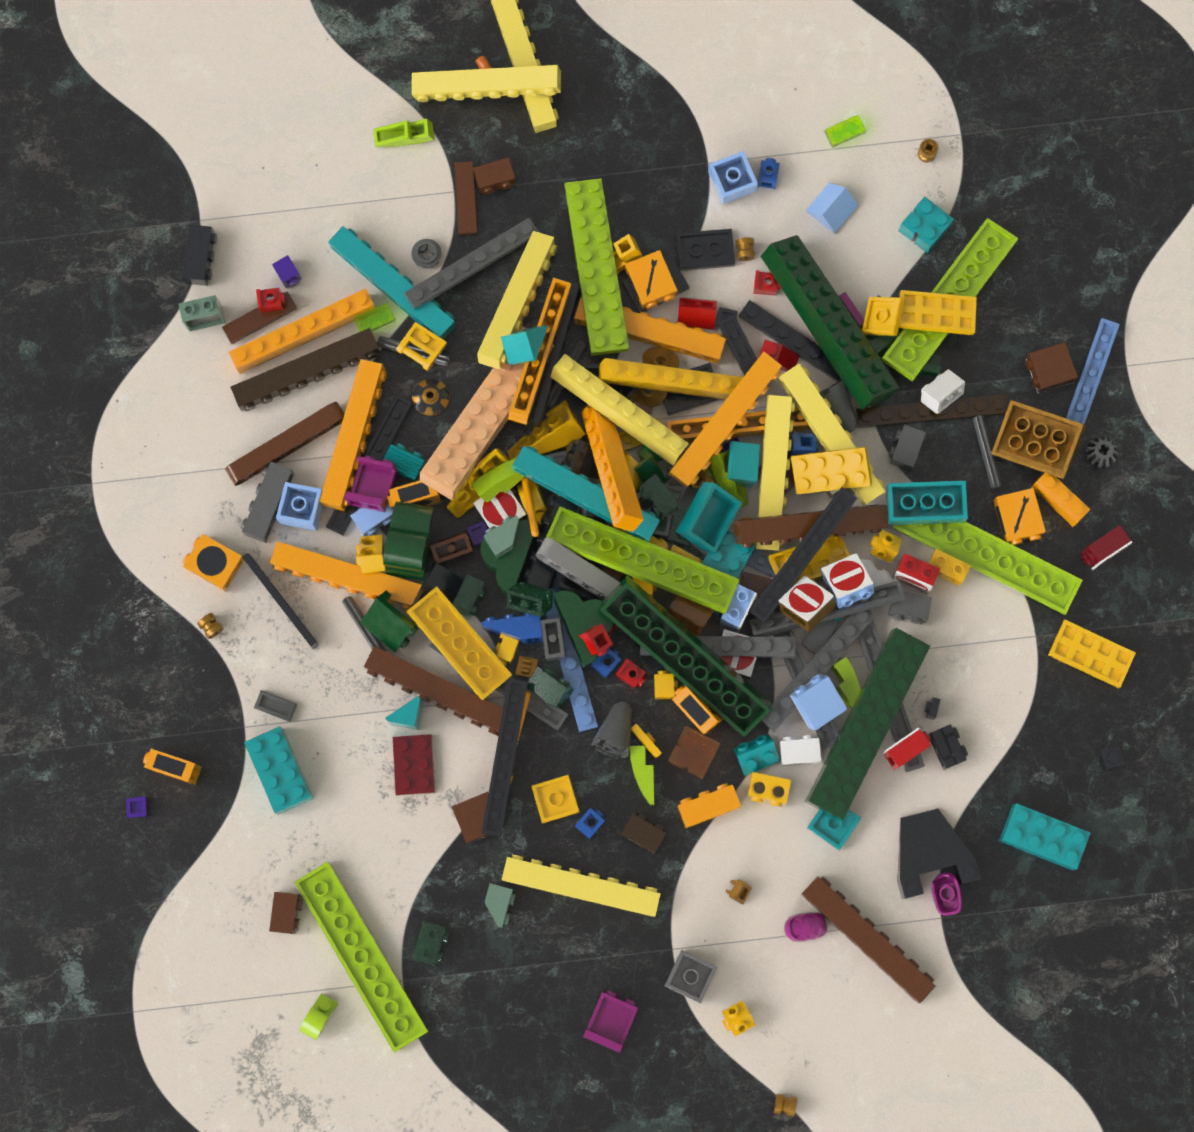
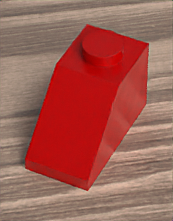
[759,340,799,372]

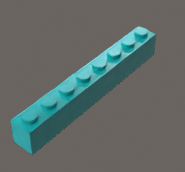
[328,226,456,340]
[512,446,660,542]

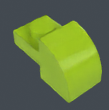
[300,993,338,1041]

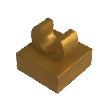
[515,656,538,679]
[725,879,752,905]

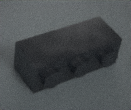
[182,224,217,286]

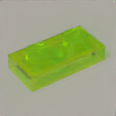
[824,115,866,148]
[353,303,396,332]

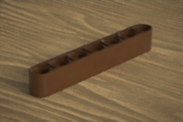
[225,402,345,486]

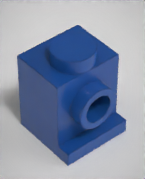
[758,158,780,189]
[789,433,818,459]
[592,648,621,679]
[575,808,605,839]

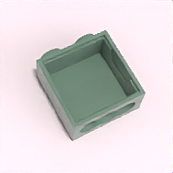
[179,295,226,332]

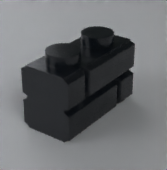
[928,724,968,770]

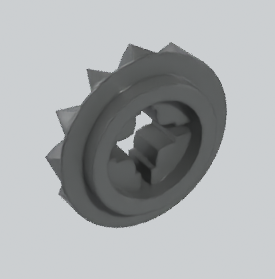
[412,239,442,268]

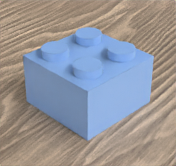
[708,151,758,205]
[276,482,323,531]

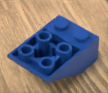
[481,612,543,645]

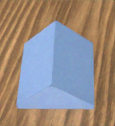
[806,183,858,234]

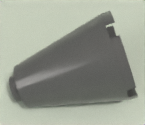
[819,380,858,433]
[591,701,632,758]

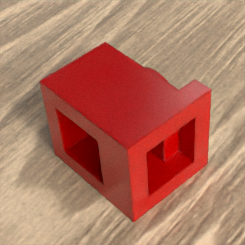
[753,270,781,296]
[256,288,286,313]
[579,624,613,656]
[616,658,647,690]

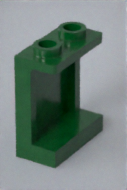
[360,590,419,652]

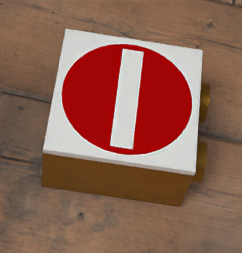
[779,575,835,633]

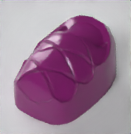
[931,872,963,916]
[784,912,827,942]

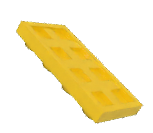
[899,290,977,335]
[791,446,872,494]
[768,534,850,589]
[1048,620,1136,688]

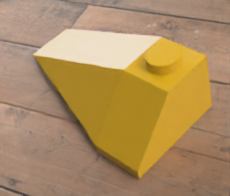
[507,400,586,460]
[447,448,509,518]

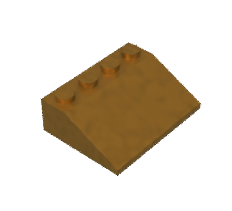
[991,400,1086,479]

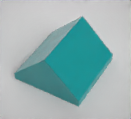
[501,325,548,365]
[727,441,760,489]
[386,696,423,730]

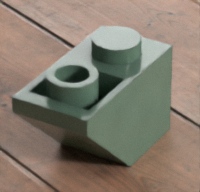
[484,515,520,558]
[485,883,516,928]

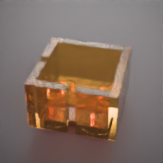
[668,595,714,636]
[668,726,721,780]

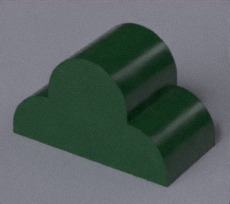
[383,501,434,581]
[481,519,540,600]
[552,591,613,668]

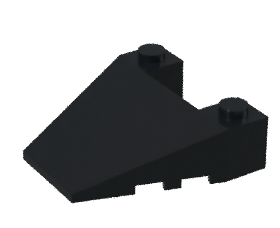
[897,809,981,899]

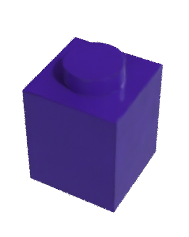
[272,255,302,288]

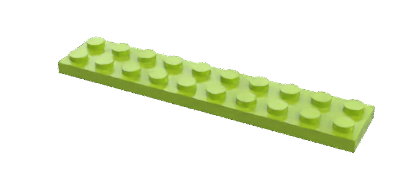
[564,178,629,356]
[882,218,1018,382]
[546,506,740,614]
[892,522,1083,615]
[294,861,429,1053]

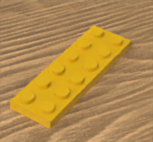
[407,586,512,700]

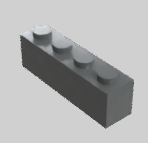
[241,462,295,543]

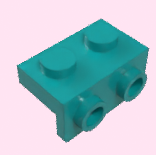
[733,734,780,776]

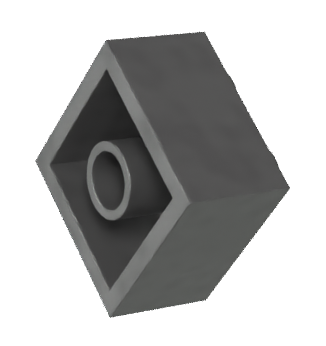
[664,950,718,1004]

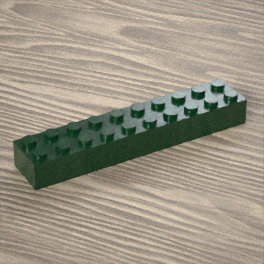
[760,235,899,410]
[600,575,771,737]
[805,628,930,820]

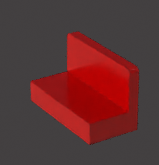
[677,298,717,329]

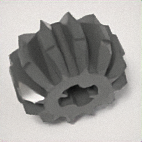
[1086,436,1119,468]

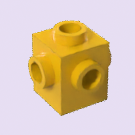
[870,530,902,563]
[722,1000,756,1037]

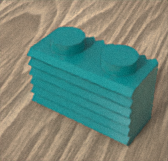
[383,443,426,482]

